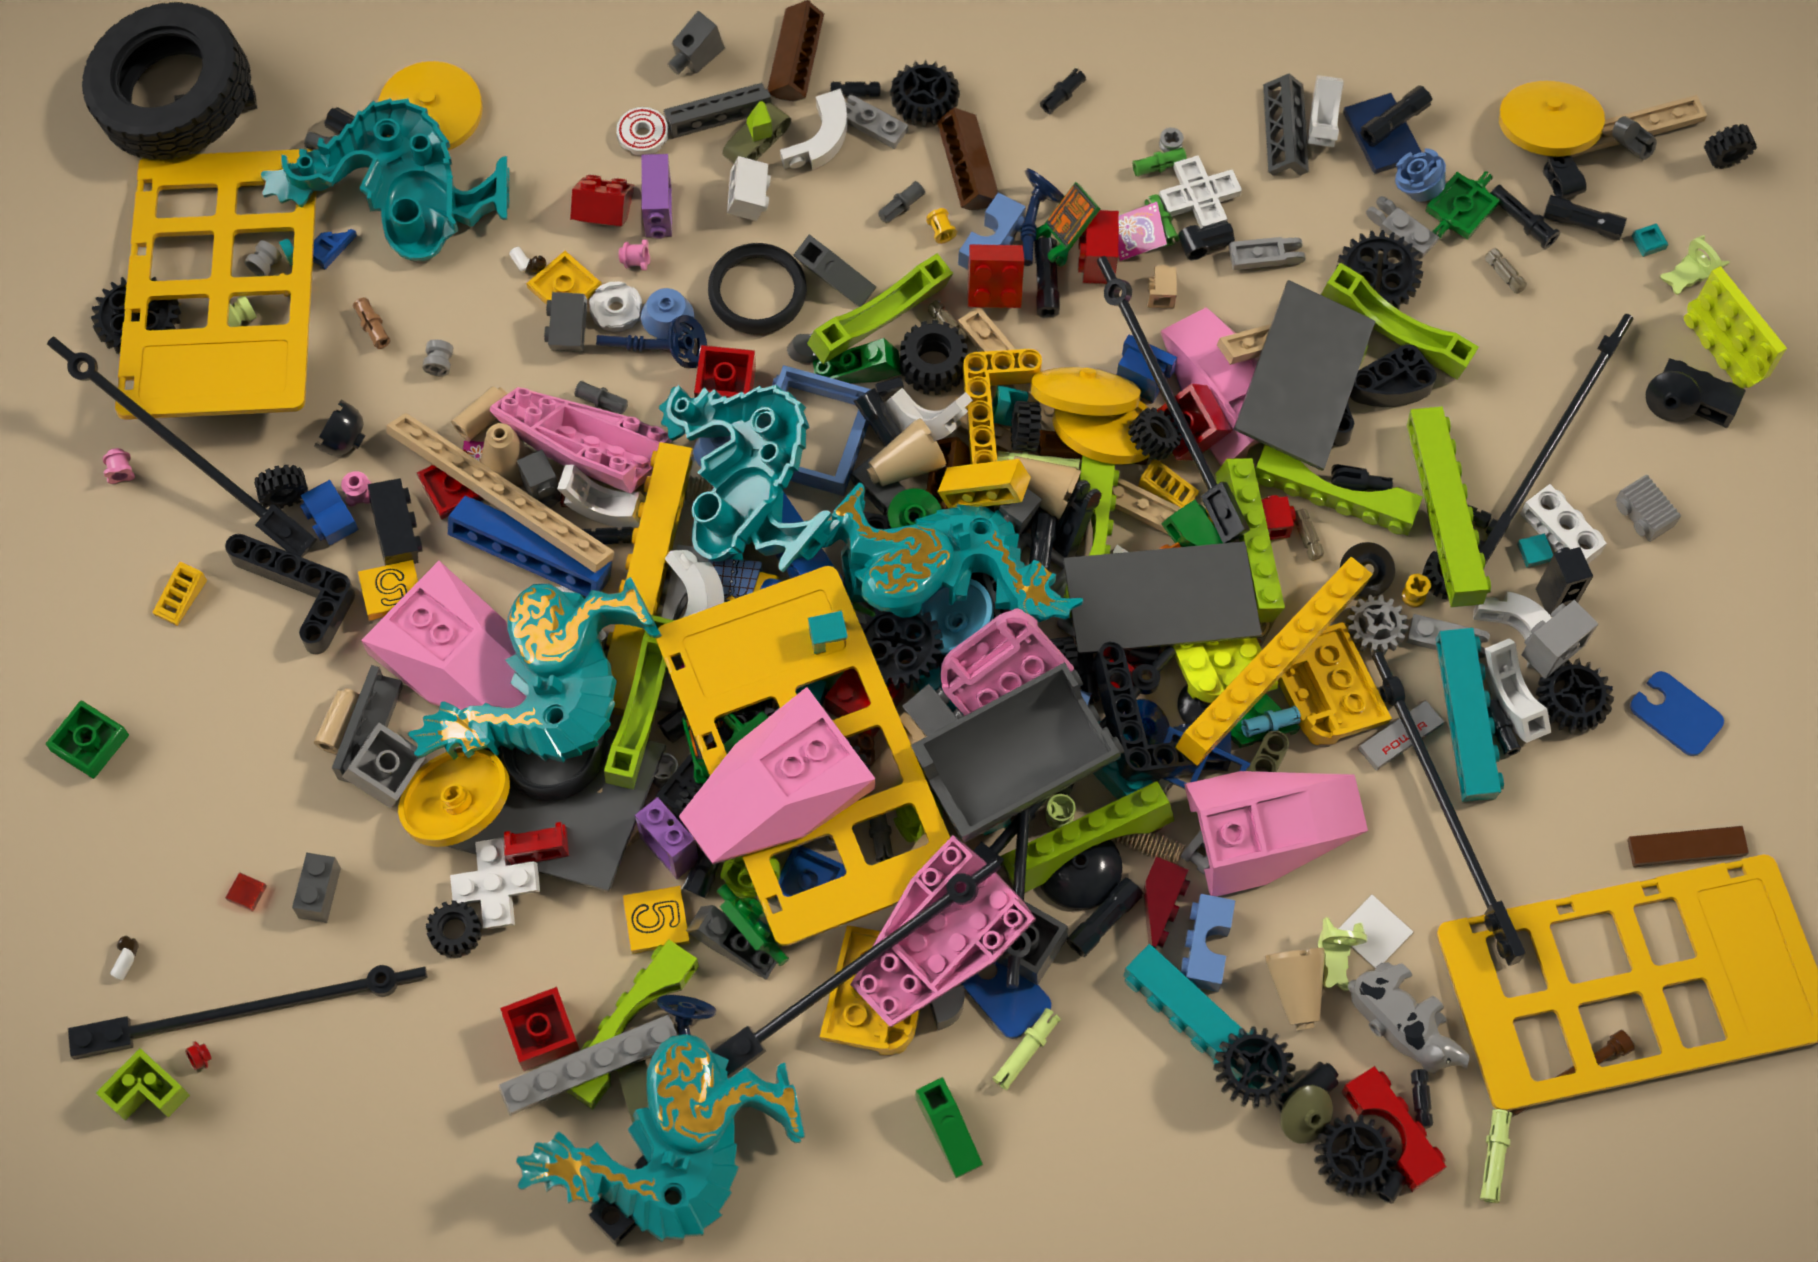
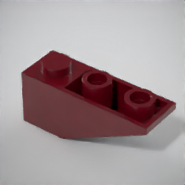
[1143,856,1191,949]

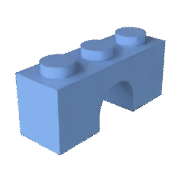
[958,193,1026,270]
[1180,894,1235,992]

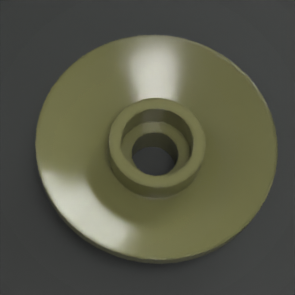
[1280,1085,1333,1144]

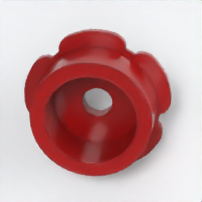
[185,1041,211,1070]

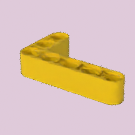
[963,349,1042,464]

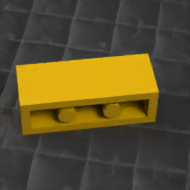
[938,459,1031,509]

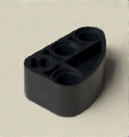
[1350,344,1437,407]

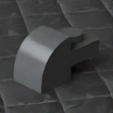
[929,985,965,1030]

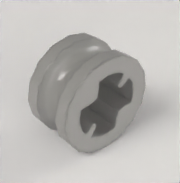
[1159,128,1183,152]

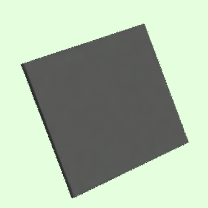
[447,718,666,892]

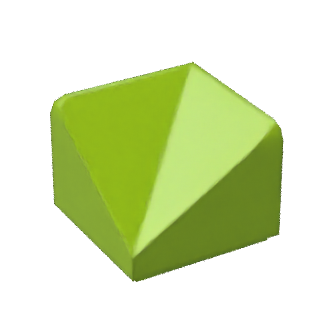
[746,101,773,142]

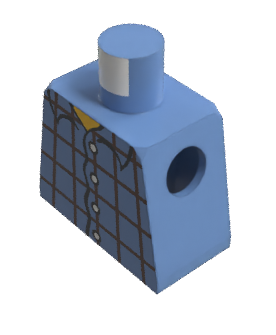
[708,559,762,603]

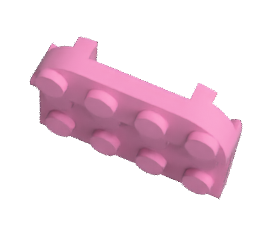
[941,609,1074,716]

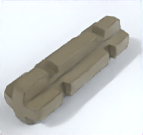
[1485,248,1527,294]
[928,300,968,342]
[1295,508,1324,561]

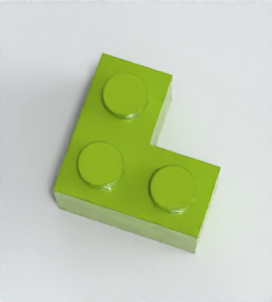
[96,1048,190,1121]

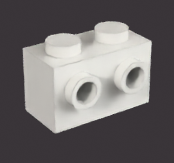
[727,156,771,221]

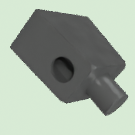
[668,10,725,75]

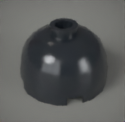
[314,399,366,456]

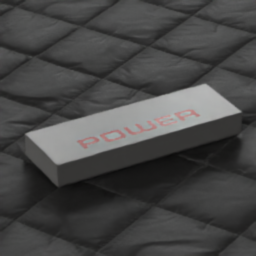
[1359,701,1444,771]

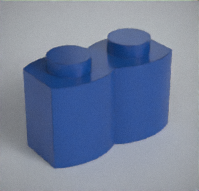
[300,480,359,546]

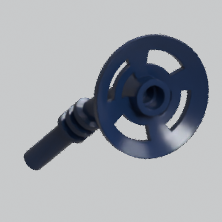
[1021,168,1065,266]
[596,315,707,369]
[657,995,716,1035]

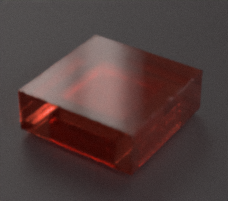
[225,872,267,912]

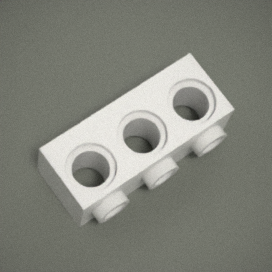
[1520,484,1607,564]

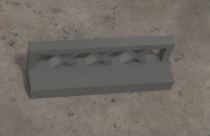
[1263,73,1309,175]
[664,83,771,139]
[332,665,403,783]

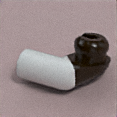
[509,247,546,274]
[110,936,139,980]

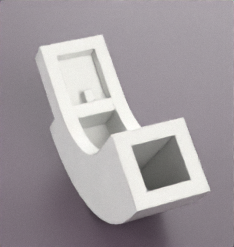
[1308,75,1344,147]
[780,89,847,170]
[885,388,973,441]
[557,465,646,529]
[665,550,724,617]
[1473,592,1552,668]
[1485,638,1551,743]

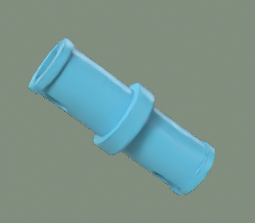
[1241,706,1301,737]

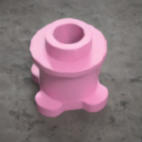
[619,240,650,271]
[103,448,135,484]
[341,471,371,507]

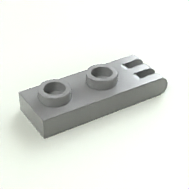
[845,95,908,149]

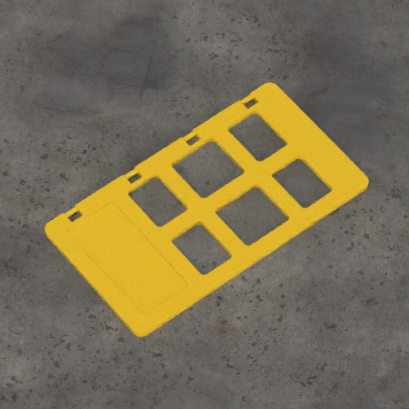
[115,149,317,420]
[656,566,950,946]
[1437,854,1818,1111]

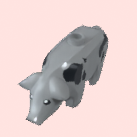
[1348,962,1469,1074]

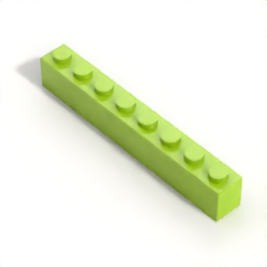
[1407,406,1491,607]

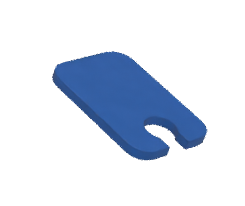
[1630,671,1724,756]
[961,961,1052,1039]

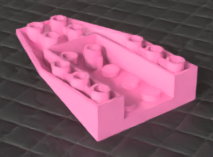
[361,561,526,710]
[679,687,875,864]

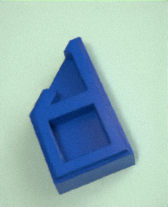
[313,229,357,270]

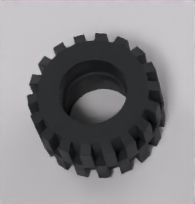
[900,320,968,395]

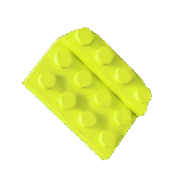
[1684,266,1787,389]
[1171,638,1278,703]

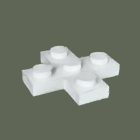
[1159,155,1242,228]
[450,837,540,930]

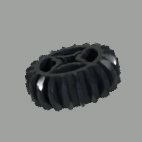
[890,59,960,127]
[1536,658,1614,734]
[1213,1026,1296,1109]
[1314,1114,1397,1197]

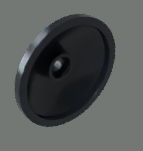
[1040,839,1123,910]

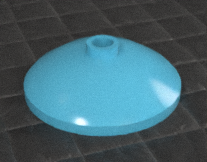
[915,579,994,655]

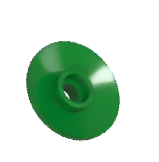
[887,488,942,528]

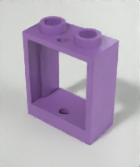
[642,154,672,239]
[635,797,698,879]

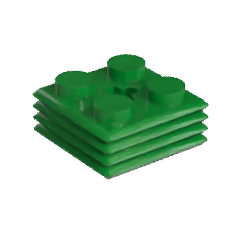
[46,700,129,779]

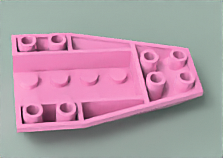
[1161,308,1259,466]
[490,387,672,494]
[1184,771,1368,897]
[851,835,1036,1027]

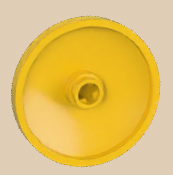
[378,61,483,151]
[1499,81,1605,156]
[1031,367,1140,416]
[1052,400,1151,464]
[398,748,510,847]

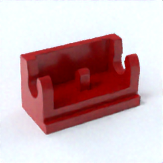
[504,822,569,865]

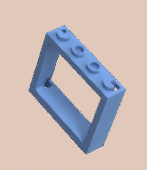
[772,365,871,496]

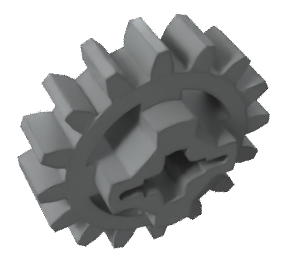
[1346,595,1408,655]

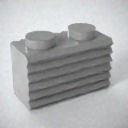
[1615,475,1681,542]

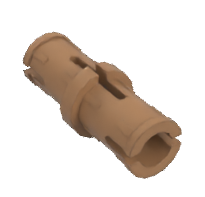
[353,297,390,349]

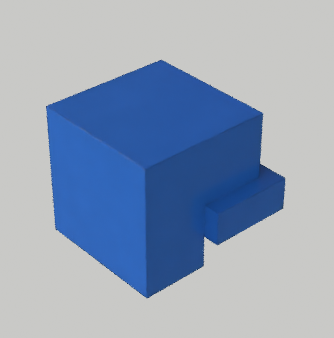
[1117,334,1177,403]

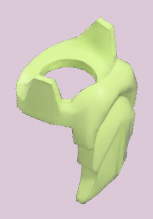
[1660,235,1730,295]
[1318,917,1367,991]

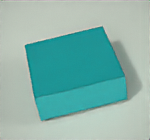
[1631,223,1669,257]
[1517,533,1553,568]

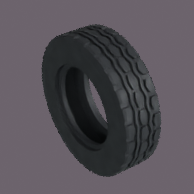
[82,2,251,160]

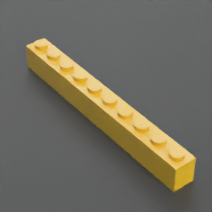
[606,442,694,716]
[1175,557,1373,766]

